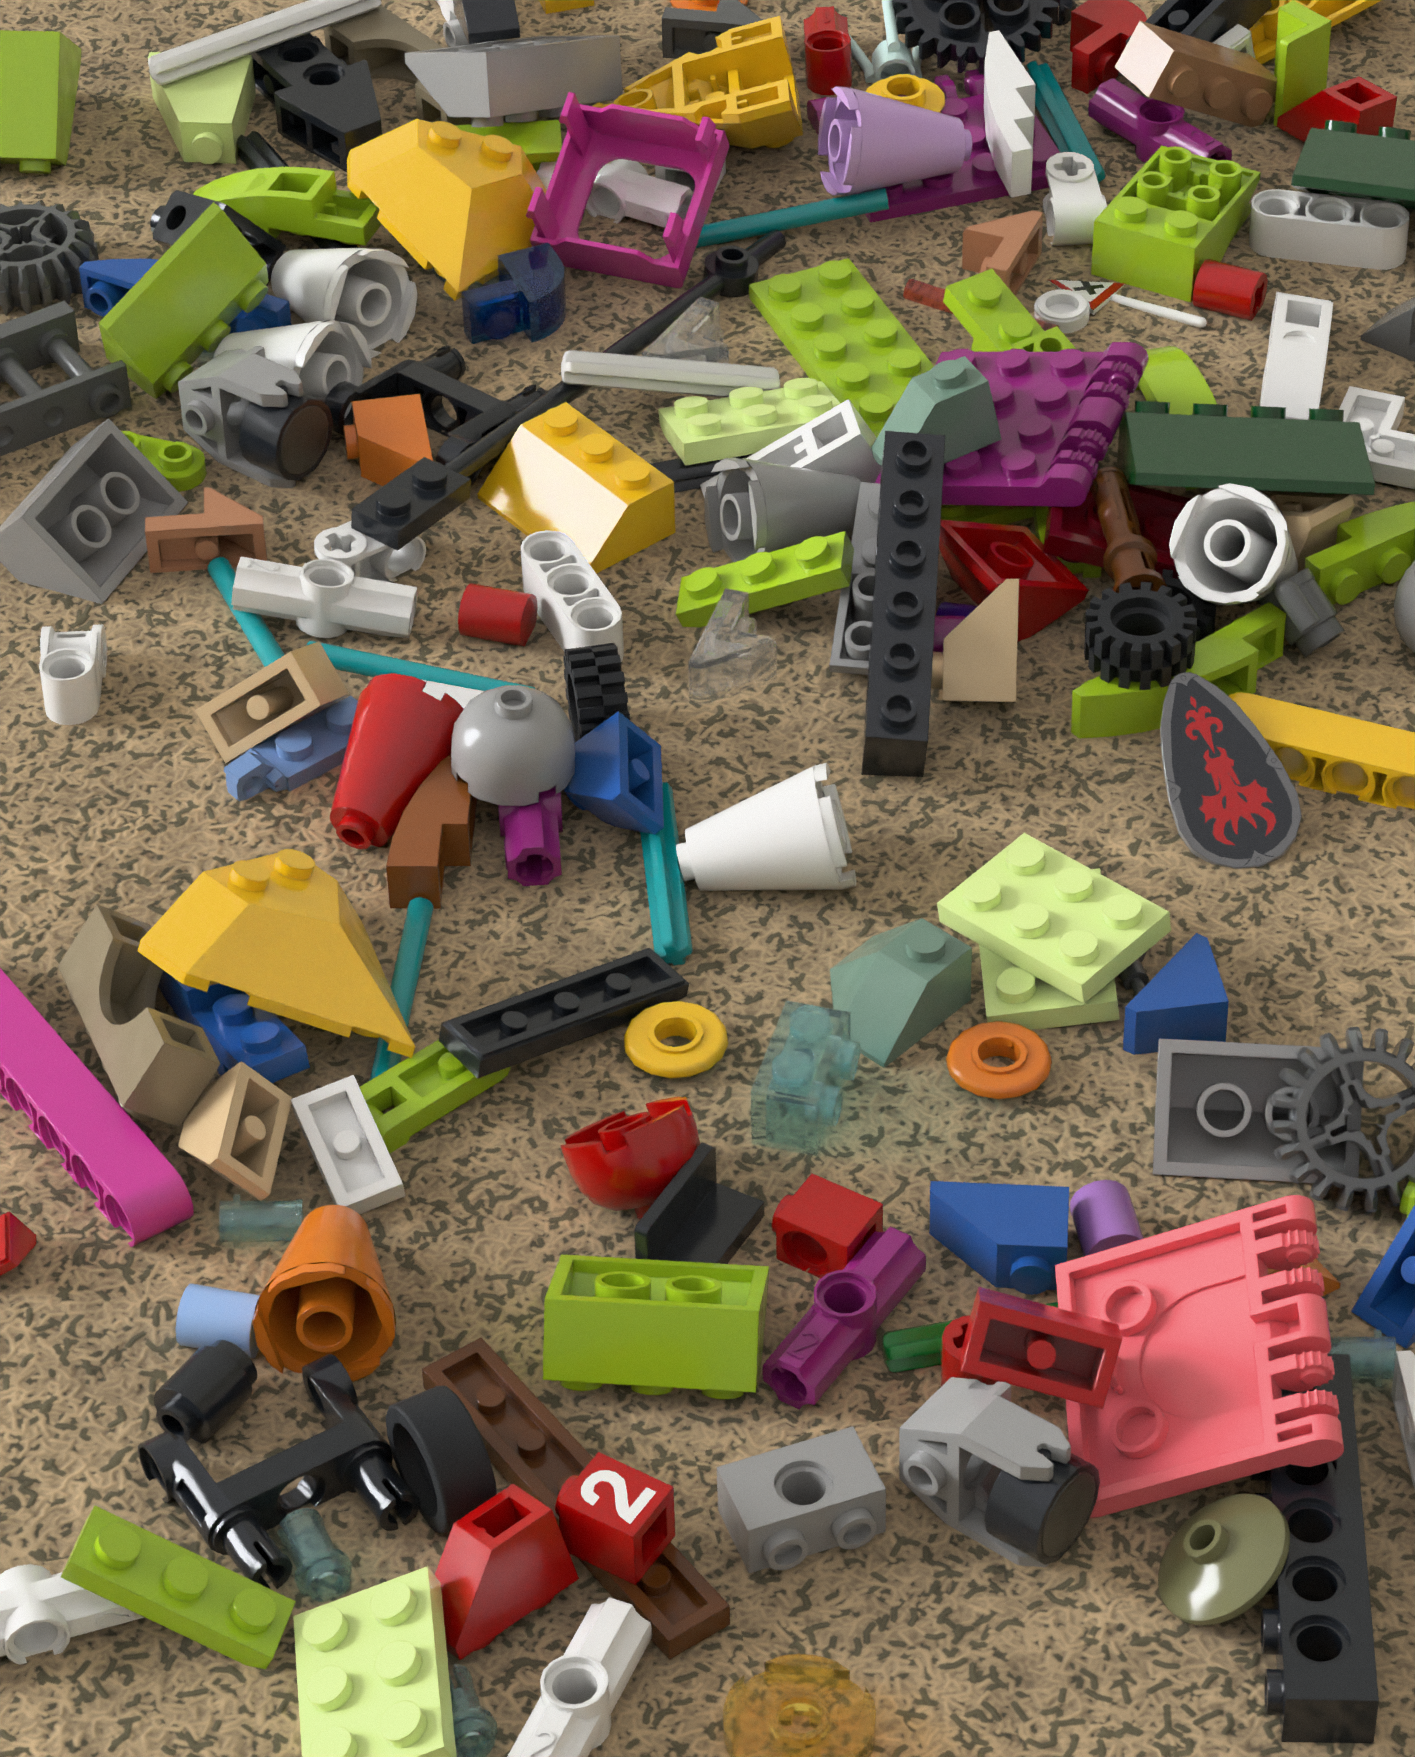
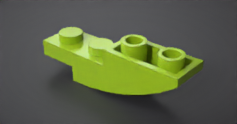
[193,167,382,246]
[943,269,1076,352]
[1305,501,1415,605]
[1071,602,1286,739]

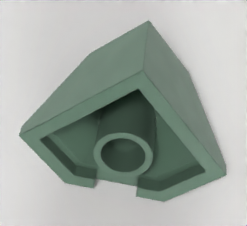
[871,356,1002,466]
[830,918,972,1068]

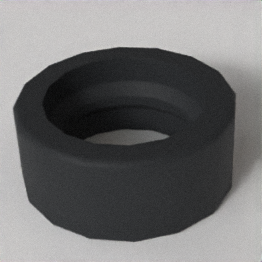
[386,1386,497,1533]

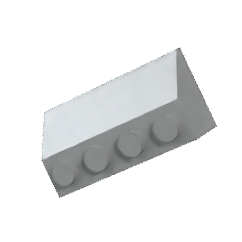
[405,35,623,127]

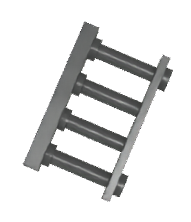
[0,301,132,456]

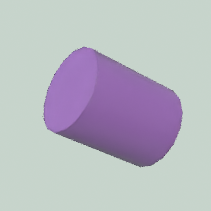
[1070,1180,1144,1256]

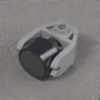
[178,346,333,488]
[899,1377,1100,1567]

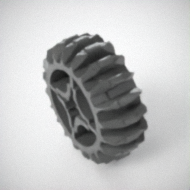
[0,200,99,315]
[1268,1027,1415,1212]

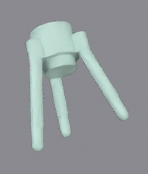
[849,0,922,83]

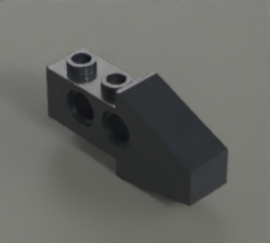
[249,33,382,172]

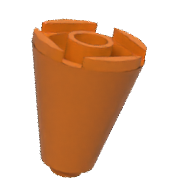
[253,1205,396,1382]

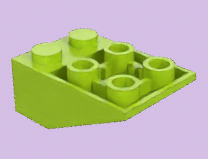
[1091,145,1261,303]

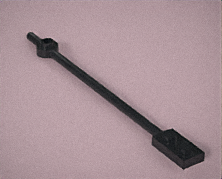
[351,230,786,551]

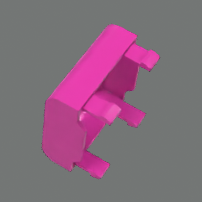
[526,92,729,289]

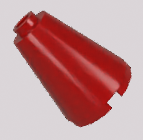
[330,673,463,849]

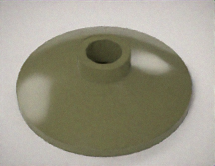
[1158,1493,1290,1626]

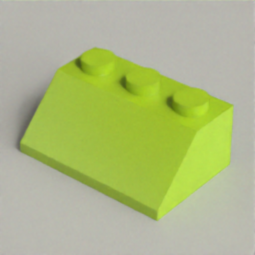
[98,202,269,399]
[543,1254,769,1399]

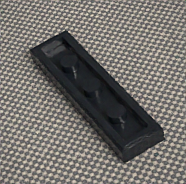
[439,947,689,1078]

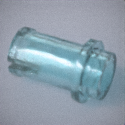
[219,1194,304,1249]
[1328,1330,1396,1386]
[277,1508,352,1602]
[449,1664,498,1757]

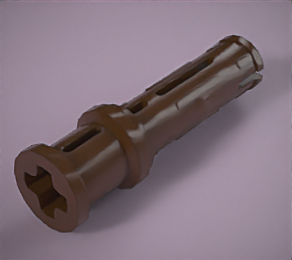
[1090,466,1167,593]

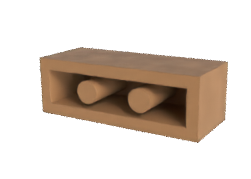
[1115,21,1277,127]

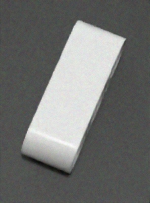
[1249,189,1409,270]
[521,530,624,662]

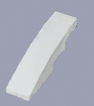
[984,30,1036,198]

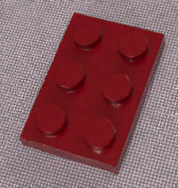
[1043,478,1191,579]

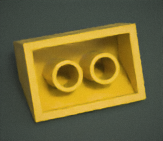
[477,402,676,574]

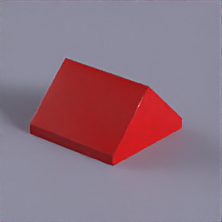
[939,520,1089,642]

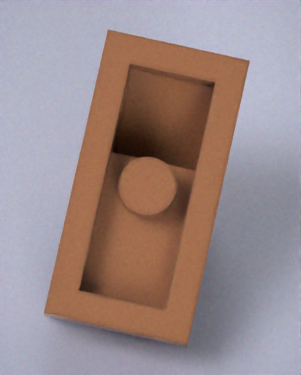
[962,210,1043,296]
[145,487,267,573]

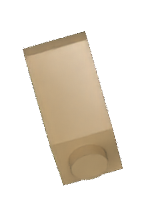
[931,579,1019,703]
[195,641,349,763]
[178,1061,292,1201]

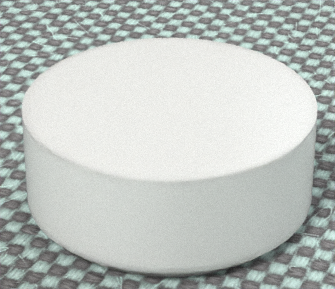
[1034,289,1090,333]

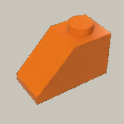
[343,394,433,486]

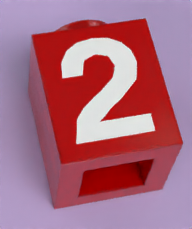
[555,1452,675,1585]

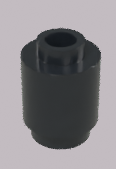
[154,1340,257,1444]

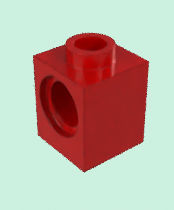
[772,1173,883,1278]

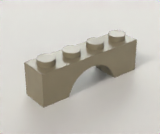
[324,5,471,125]
[58,904,220,1127]

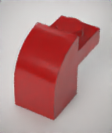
[1070,0,1147,94]

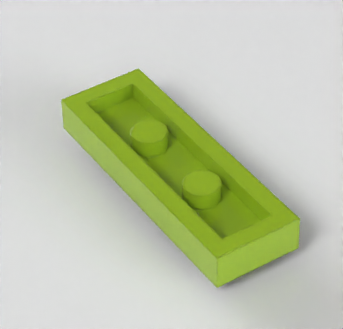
[676,531,854,628]
[61,1505,296,1669]

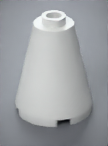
[271,248,417,358]
[213,320,372,419]
[1169,483,1298,606]
[676,763,856,891]

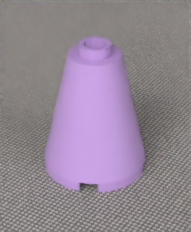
[818,86,972,196]

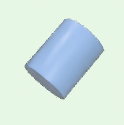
[176,1284,260,1358]

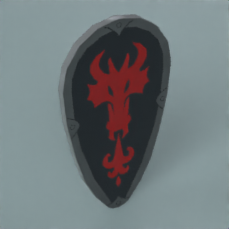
[1160,672,1302,869]

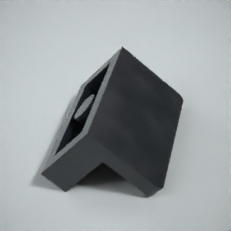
[634,1142,765,1264]

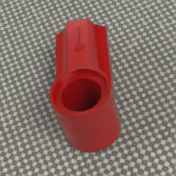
[803,6,852,96]

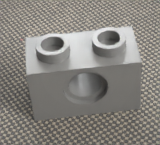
[717,1426,886,1573]

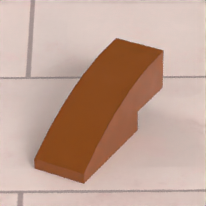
[386,754,477,909]

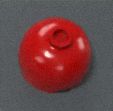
[561,1097,700,1219]

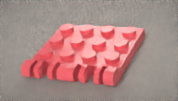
[1055,1195,1344,1518]

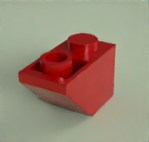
[1276,76,1397,142]
[435,1484,579,1660]

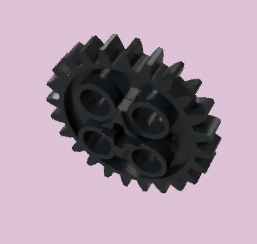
[892,0,1060,74]

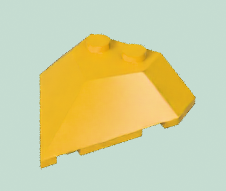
[593,16,803,149]
[347,119,547,301]
[137,849,415,1058]

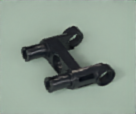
[324,345,546,486]
[138,1354,421,1589]

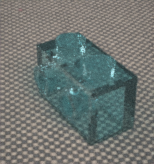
[751,1000,860,1156]

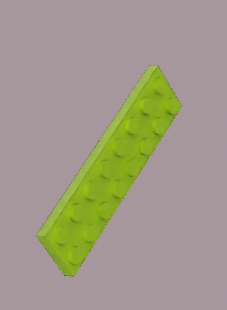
[749,258,1033,525]

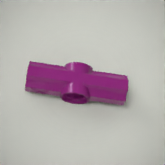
[1088,78,1232,163]
[498,785,563,886]
[762,1226,926,1410]

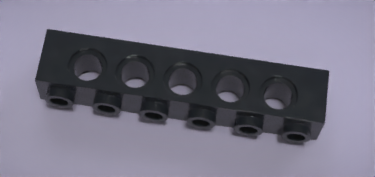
[861,431,945,777]
[1250,1354,1379,1744]

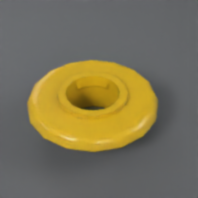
[865,74,945,113]
[624,1001,728,1078]

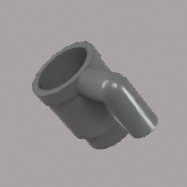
[1259,568,1345,658]

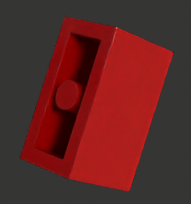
[960,1287,1122,1409]

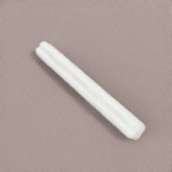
[148,0,381,85]

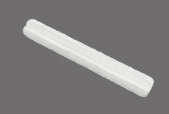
[561,350,780,397]

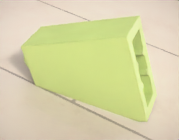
[148,52,256,164]

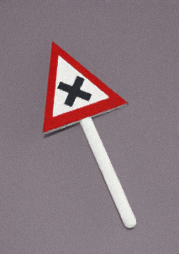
[1049,280,1207,328]

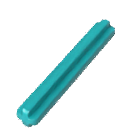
[1026,60,1106,187]
[640,782,693,966]

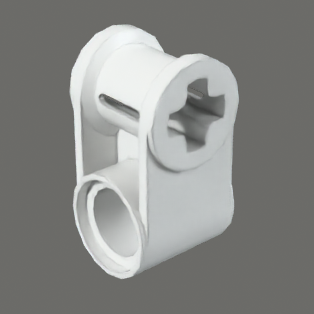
[1043,152,1107,246]
[314,521,426,582]
[39,624,107,725]

